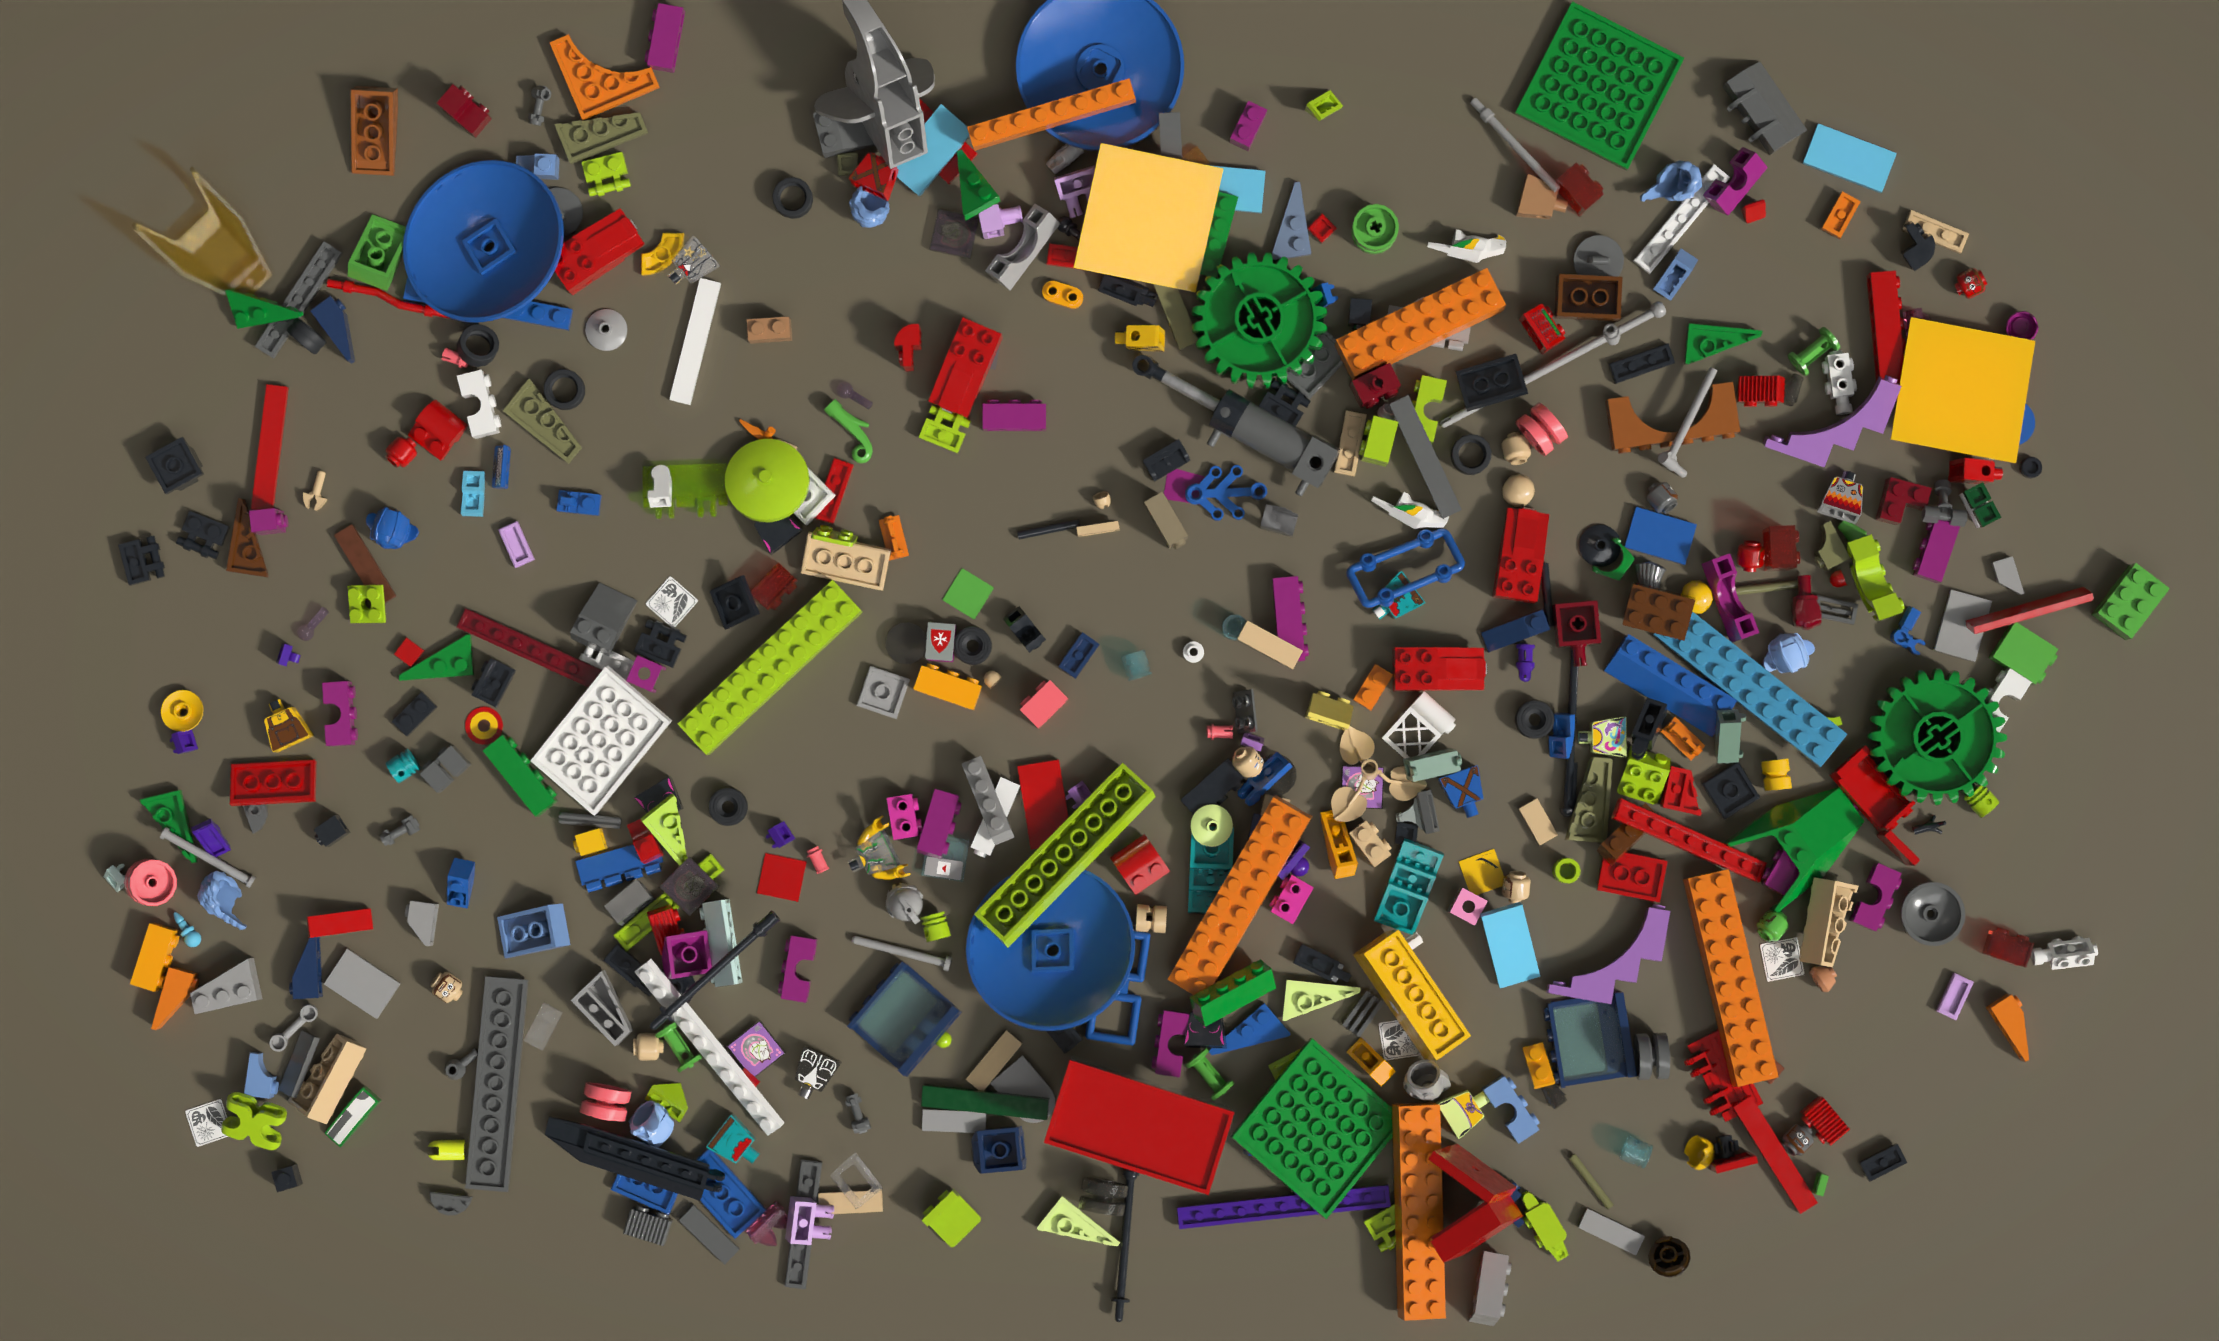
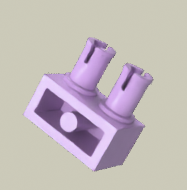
[1054,166,1095,218]
[979,204,1023,240]
[785,1196,834,1245]

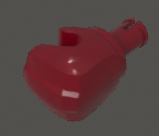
[1791,575,1822,630]

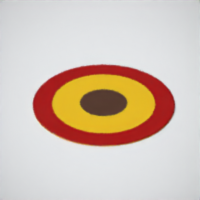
[465,707,503,745]

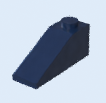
[311,296,355,364]
[1481,610,1550,653]
[289,937,323,999]

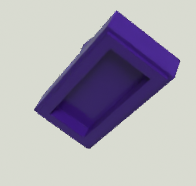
[191,818,231,857]
[1278,840,1310,880]

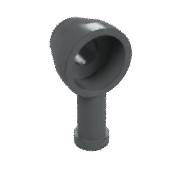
[444,1048,478,1080]

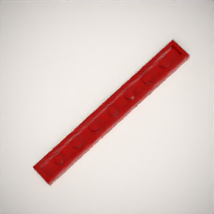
[1611,798,1767,883]

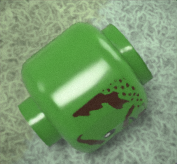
[1757,910,1789,942]

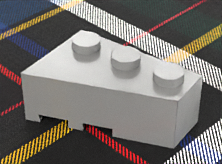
[190,958,263,1014]
[571,970,633,1046]
[1469,1251,1512,1326]

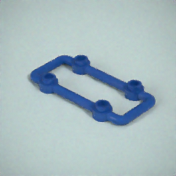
[1346,528,1465,608]

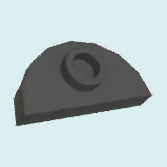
[243,804,268,834]
[430,1191,473,1216]

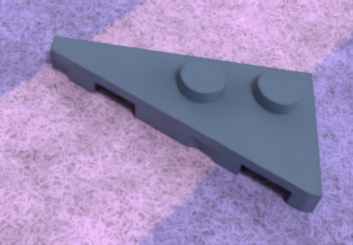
[1272,182,1311,261]

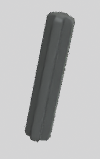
[558,812,621,829]

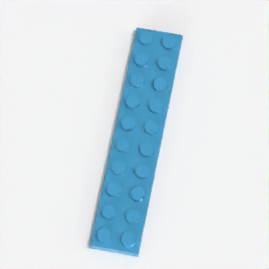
[1653,612,1848,767]

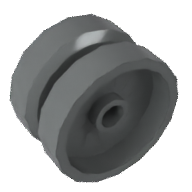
[1633,1033,1670,1080]

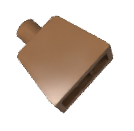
[1516,174,1568,219]

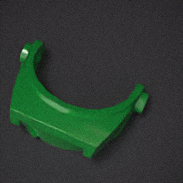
[1592,537,1635,580]

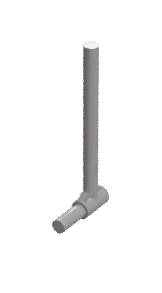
[1658,367,1717,478]

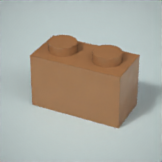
[747,317,792,344]

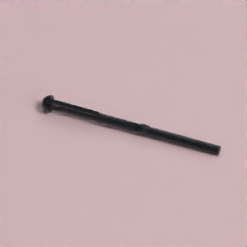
[1559,650,1579,817]

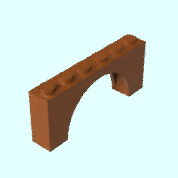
[1605,382,1740,454]

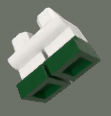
[1959,482,2002,528]

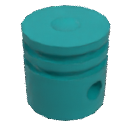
[385,749,421,783]

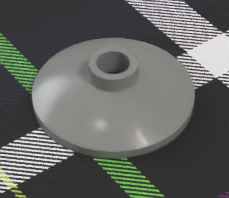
[585,309,628,351]

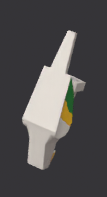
[1427,229,1506,263]
[1371,492,1449,529]

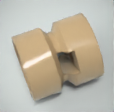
[1136,904,1167,933]

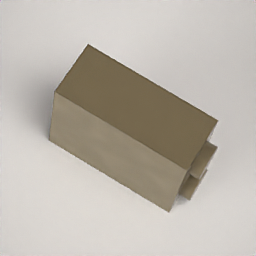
[1144,492,1188,550]

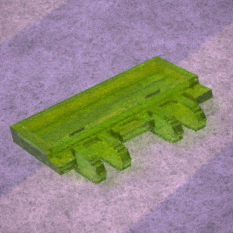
[643,463,728,519]

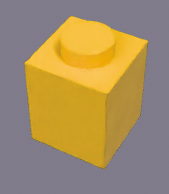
[573,828,608,856]

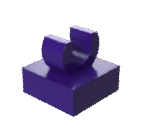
[276,643,301,667]
[170,729,198,754]
[766,821,795,848]

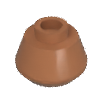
[1810,965,1837,992]

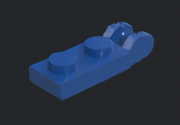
[1237,752,1293,806]

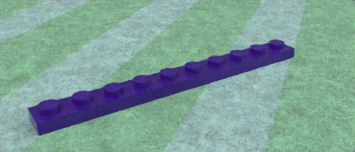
[1177,1185,1391,1229]

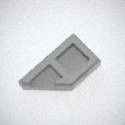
[1991,556,2024,595]

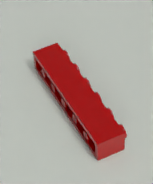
[1866,271,1906,397]

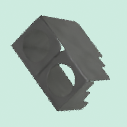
[1260,504,1298,537]

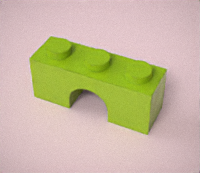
[1411,375,1447,444]

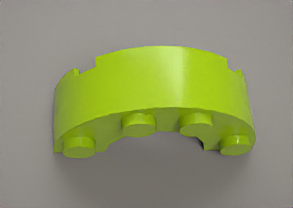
[1847,534,1905,621]

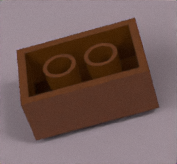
[1554,274,1623,321]
[1622,582,1695,641]

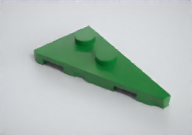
[399,635,474,681]

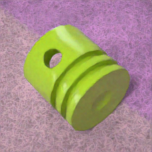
[1963,785,2000,818]
[1552,858,1581,884]
[920,911,951,942]

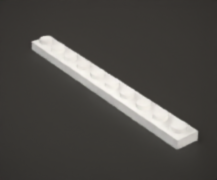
[634,959,784,1136]

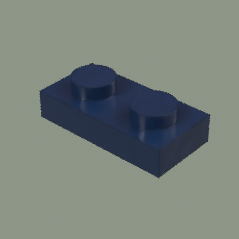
[1058,632,1100,679]

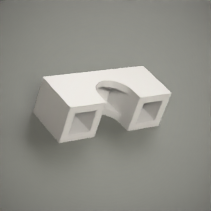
[457,370,502,439]
[1985,669,2032,733]

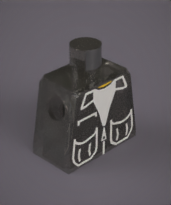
[795,1045,842,1099]

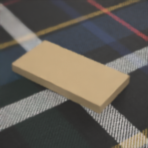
[801,532,891,591]

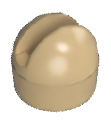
[1093,491,1111,509]
[984,671,1002,689]

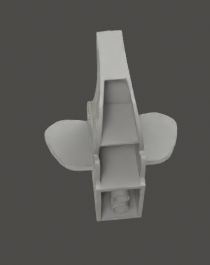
[814,0,935,169]

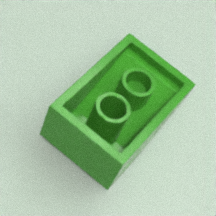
[348,214,406,291]

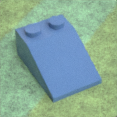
[497,904,571,958]

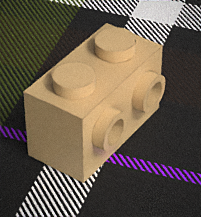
[1348,821,1392,867]

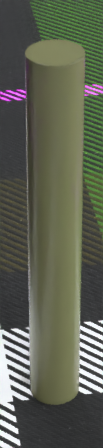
[1735,580,1798,595]
[1568,1154,1614,1210]

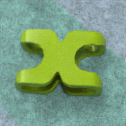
[221,1092,287,1150]

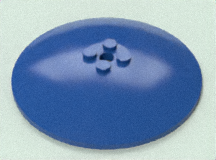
[403,160,564,322]
[966,870,1135,1031]

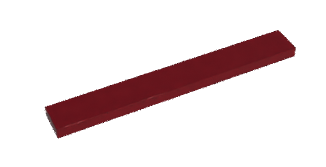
[457,608,602,687]

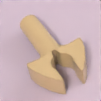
[303,470,327,511]

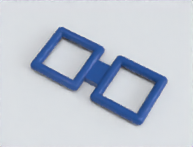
[1085,930,1151,1046]

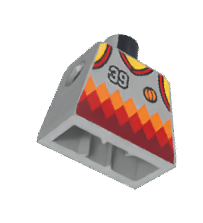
[1817,471,1863,524]

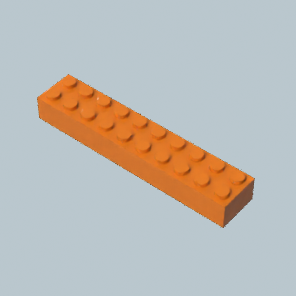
[1168,795,1313,995]
[1683,869,1779,1087]
[1392,1102,1446,1321]

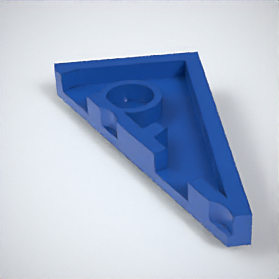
[1209,1003,1291,1055]

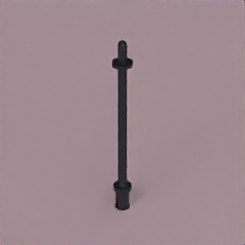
[650,910,780,1030]
[1111,1169,1139,1322]

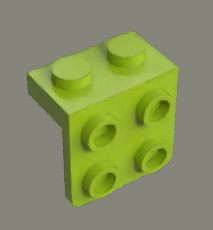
[811,525,858,547]
[1617,746,1671,804]
[921,1188,981,1247]

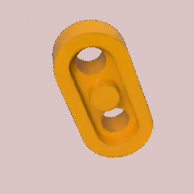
[1042,281,1083,309]

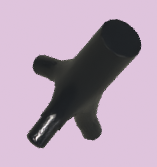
[1912,815,1946,835]

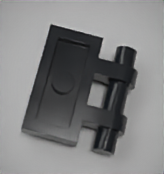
[1259,380,1311,427]
[176,511,230,559]
[118,536,165,586]
[634,619,687,668]

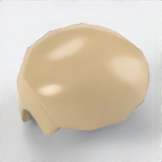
[1502,474,1535,507]

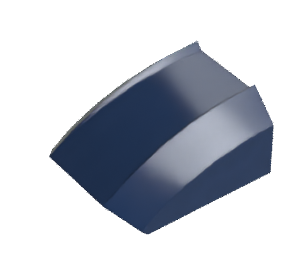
[971,1126,1027,1174]

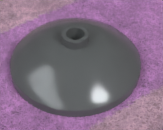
[1901,882,1965,946]

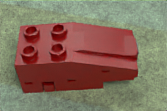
[555,208,645,295]
[928,317,1003,418]
[1492,507,1550,604]
[1393,647,1487,691]

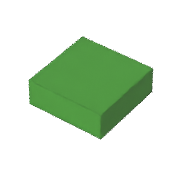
[1812,1172,1829,1196]

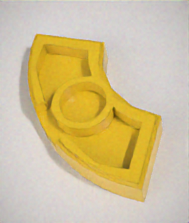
[641,233,684,276]

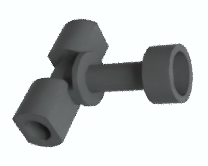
[1922,480,1967,527]

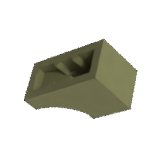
[1814,521,1850,571]

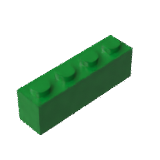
[483,735,558,817]
[1189,959,1276,1027]

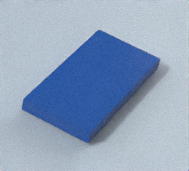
[696,1149,767,1239]

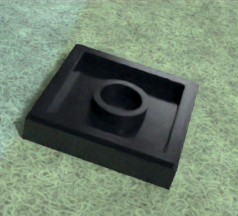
[709,575,760,630]
[1701,762,1760,820]

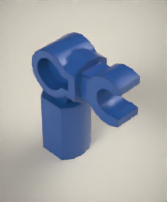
[1890,606,1926,655]

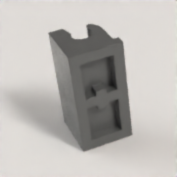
[604,879,656,926]

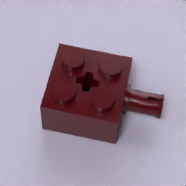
[1350,363,1401,409]
[1552,601,1601,667]

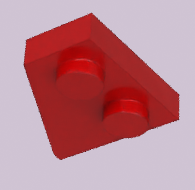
[1660,766,1702,816]

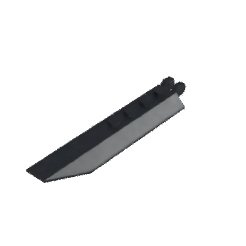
[545,1116,725,1201]

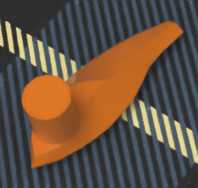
[739,419,776,440]

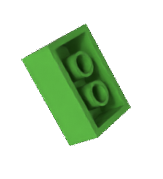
[2091,563,2170,640]

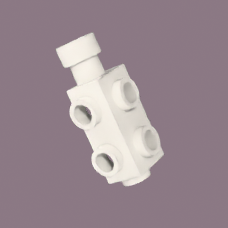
[1822,350,1857,415]
[2031,936,2098,970]

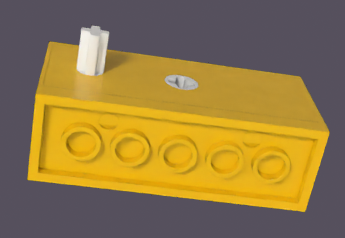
[1353,930,1471,1061]

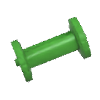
[1787,327,1840,376]
[655,1022,703,1073]
[1185,1048,1235,1101]

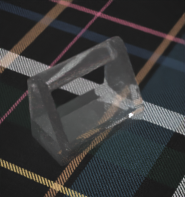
[830,1152,883,1209]

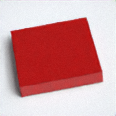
[1876,830,1920,866]
[1709,1152,1758,1174]

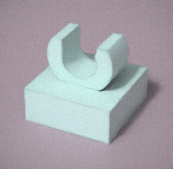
[103,864,125,892]

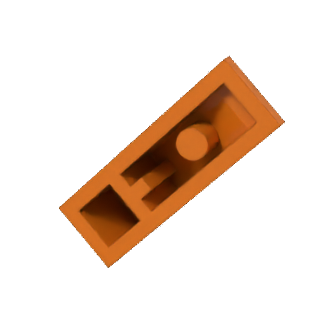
[151,967,199,1030]
[1986,994,2029,1062]

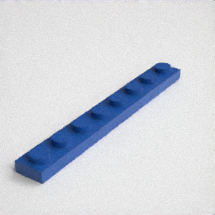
[403,278,573,331]

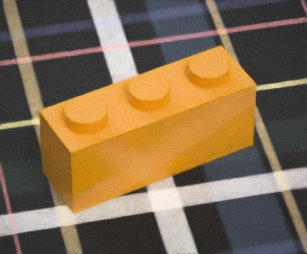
[913,663,982,710]
[130,923,179,992]

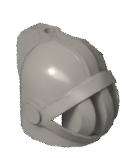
[886,883,923,925]
[1403,1059,1451,1101]

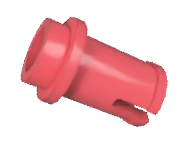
[442,348,469,369]
[1207,724,1233,740]
[807,846,829,874]

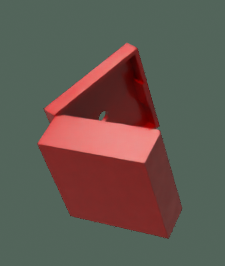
[1428,1144,1523,1263]

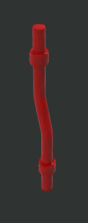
[327,279,450,319]

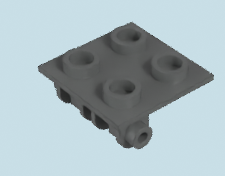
[1232,689,1258,734]

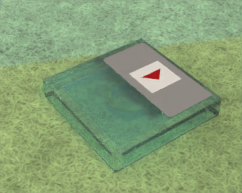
[921,837,970,882]

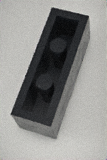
[1181,758,1245,815]

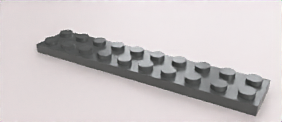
[465,976,529,1192]

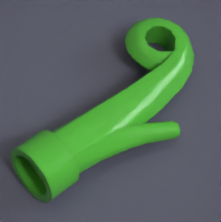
[824,399,873,463]

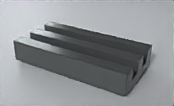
[1817,595,1858,625]
[1342,990,1384,1037]

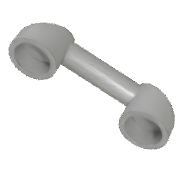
[270,1004,318,1052]

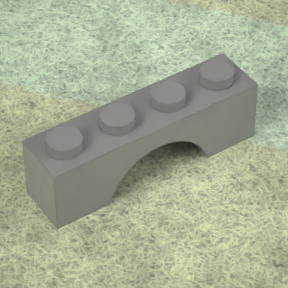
[985,204,1060,290]
[962,756,1014,845]

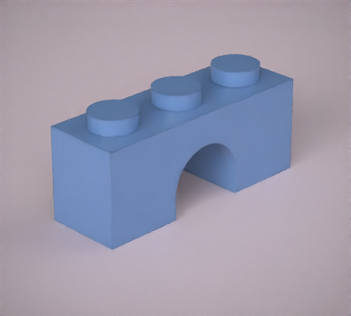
[1482,1075,1540,1144]

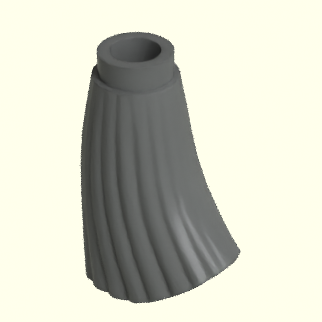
[1635,561,1666,588]

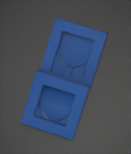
[1549,713,1575,759]

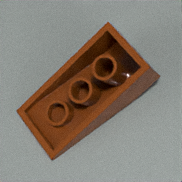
[351,86,398,176]

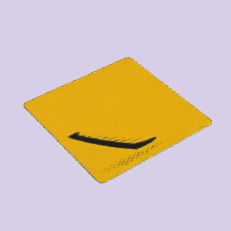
[1459,849,1504,895]

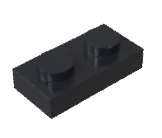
[392,692,438,737]
[1859,1143,1907,1182]

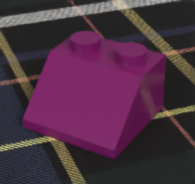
[662,930,712,979]

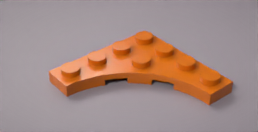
[549,34,660,120]

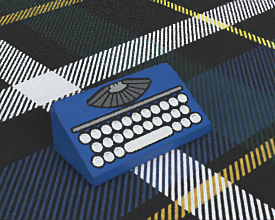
[492,445,511,489]

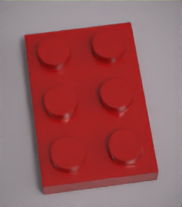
[1596,853,1668,903]

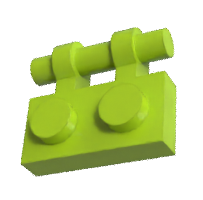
[582,152,631,197]
[919,405,971,454]
[1363,1203,1396,1253]

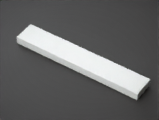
[1633,164,1730,274]
[669,278,721,405]

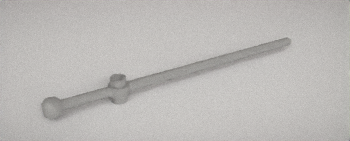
[1440,301,1666,428]

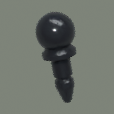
[1057,216,1081,241]

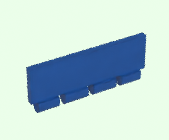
[575,845,664,893]

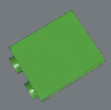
[1988,622,2058,685]

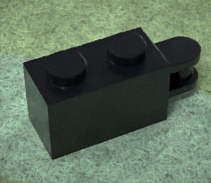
[1632,697,1667,760]

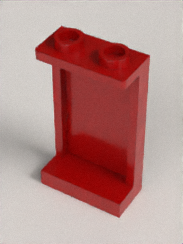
[1829,745,1916,833]

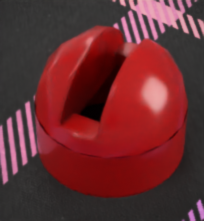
[1830,569,1847,588]

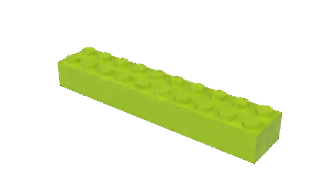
[678,580,863,755]
[974,763,1156,948]

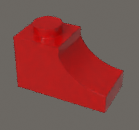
[627,819,664,864]

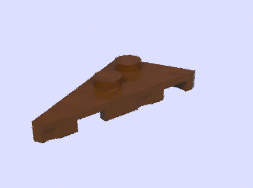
[226,498,269,578]

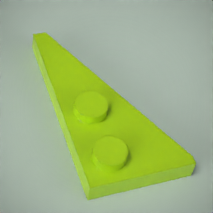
[641,793,688,866]

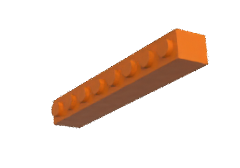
[967,78,1136,151]

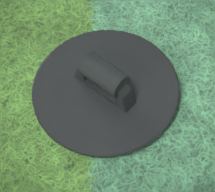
[550,188,583,236]
[1573,235,1624,277]

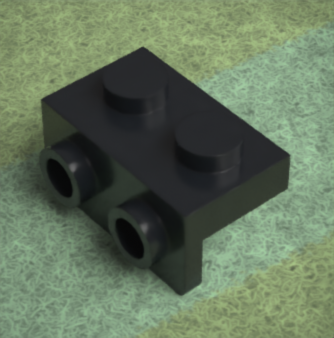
[471,658,517,708]

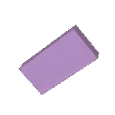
[498,521,535,568]
[1936,973,1974,1020]

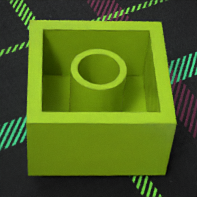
[1358,416,1398,467]

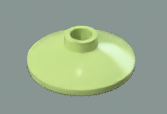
[1190,804,1233,847]

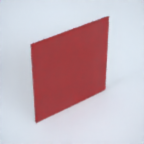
[757,853,807,902]

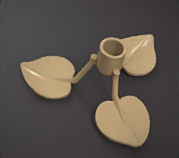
[1331,726,1427,822]

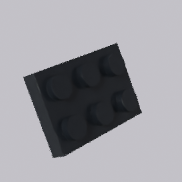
[1455,354,1528,412]

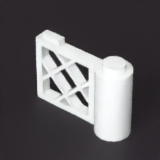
[1382,691,1456,758]

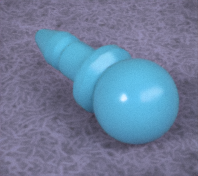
[173,912,201,947]

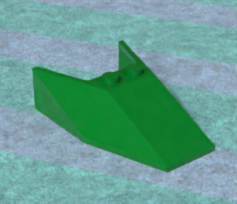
[1723,787,1865,913]

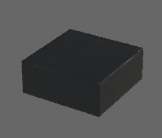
[1395,823,1418,844]

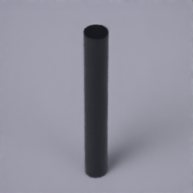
[1017,519,1081,540]
[1541,563,1554,626]

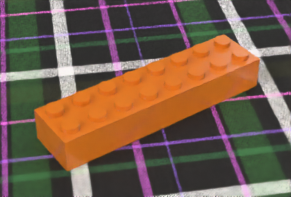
[1335,268,1506,381]

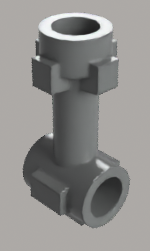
[528,85,551,126]
[379,815,420,846]
[845,1093,871,1134]

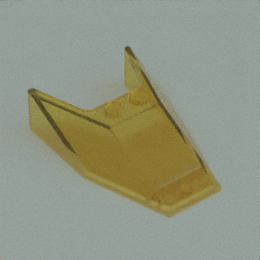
[132,166,272,297]

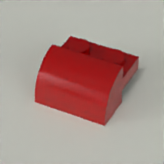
[894,324,922,372]
[408,400,469,461]
[1110,834,1170,895]

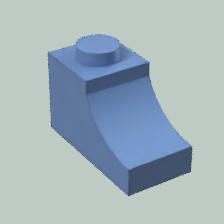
[516,154,560,180]
[1653,249,1698,301]
[244,1052,279,1099]

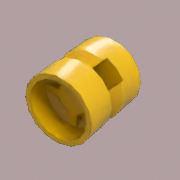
[1761,759,1792,791]

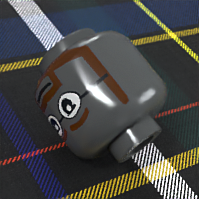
[1646,482,1678,514]
[1782,1124,1814,1156]

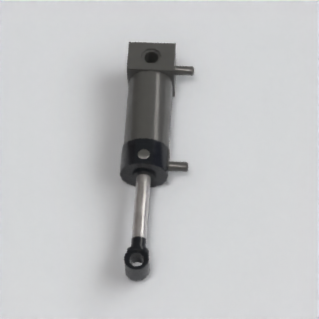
[1132,355,1341,496]

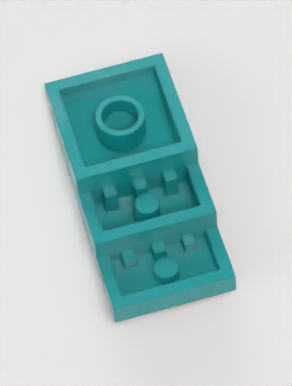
[1188,826,1234,914]
[1374,838,1444,935]

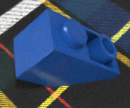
[447,858,475,909]

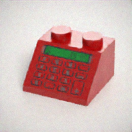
[1519,304,1565,355]

